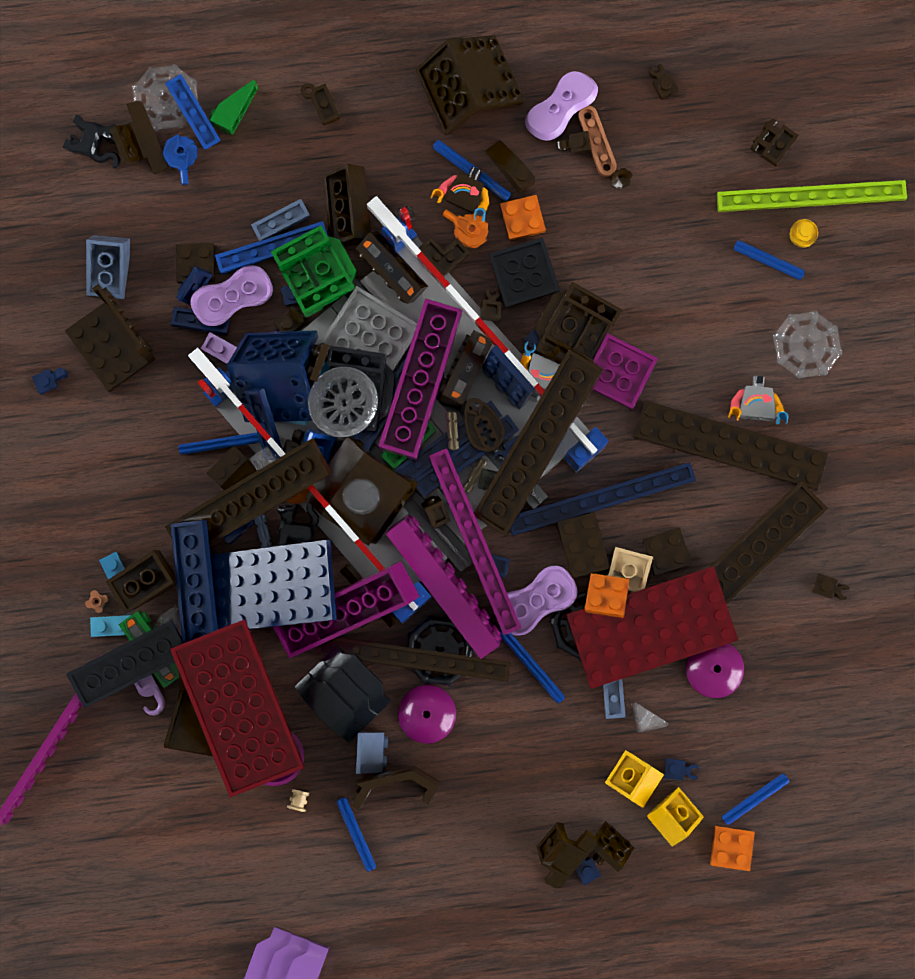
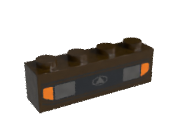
[356,231,428,304]
[438,330,492,410]

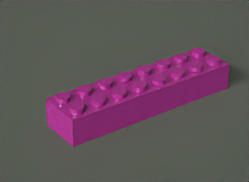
[378,298,463,461]
[386,514,502,659]
[273,561,419,658]

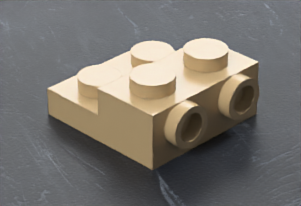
[607,547,653,594]

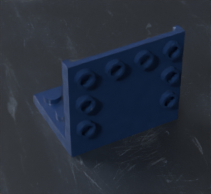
[227,330,319,422]

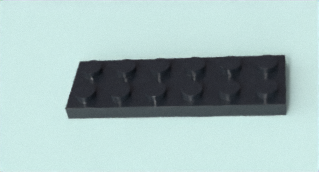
[66,620,184,709]

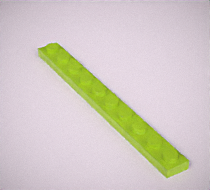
[717,180,907,212]

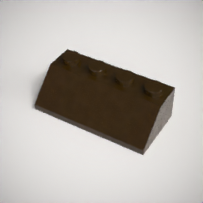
[323,164,371,246]

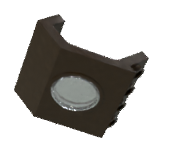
[305,436,419,546]

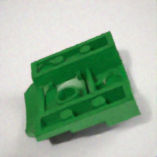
[271,225,357,318]

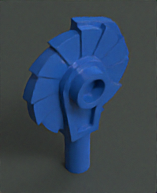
[163,134,198,185]

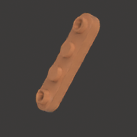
[578,105,617,177]

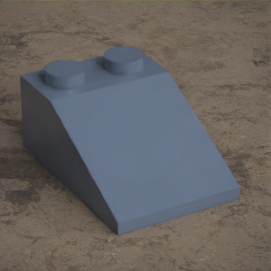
[86,235,130,299]
[356,731,388,774]

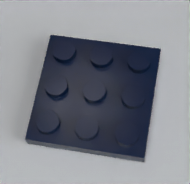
[482,345,535,410]

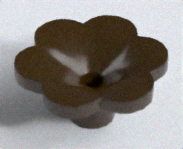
[610,168,632,190]

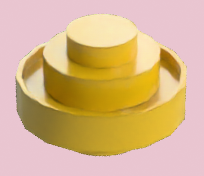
[789,219,818,248]

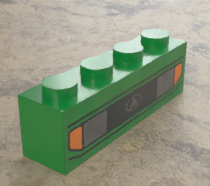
[118,610,179,688]

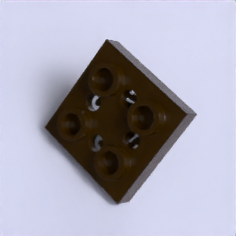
[593,821,635,872]

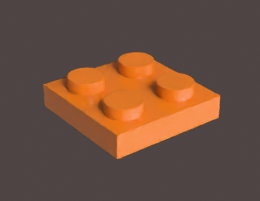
[500,195,546,241]
[585,573,630,618]
[710,826,755,871]

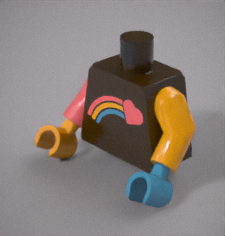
[430,166,489,221]

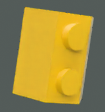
[605,750,664,808]
[647,787,704,847]

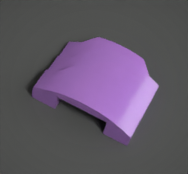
[244,927,329,979]

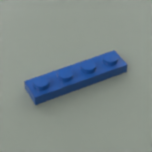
[165,74,221,150]

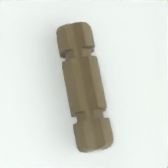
[446,412,459,450]
[462,458,488,494]

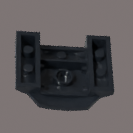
[320,345,395,431]
[295,645,391,742]

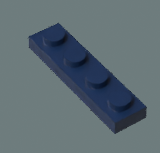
[244,388,283,460]

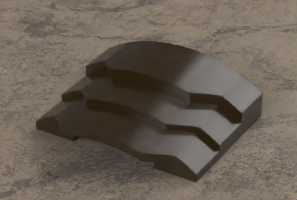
[535,282,622,363]

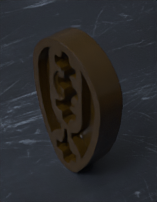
[464,398,505,452]

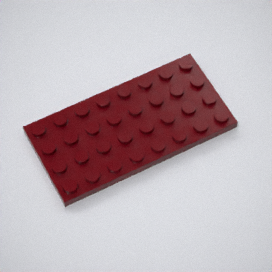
[566,566,738,689]
[170,619,305,798]

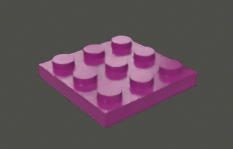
[593,333,658,410]

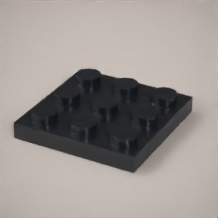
[489,237,560,309]

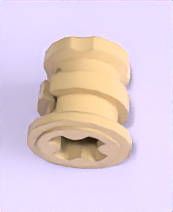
[287,789,309,812]

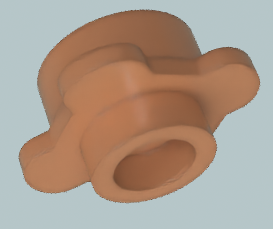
[85,590,108,613]

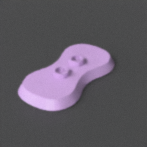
[525,71,598,141]
[191,265,273,326]
[507,566,578,636]

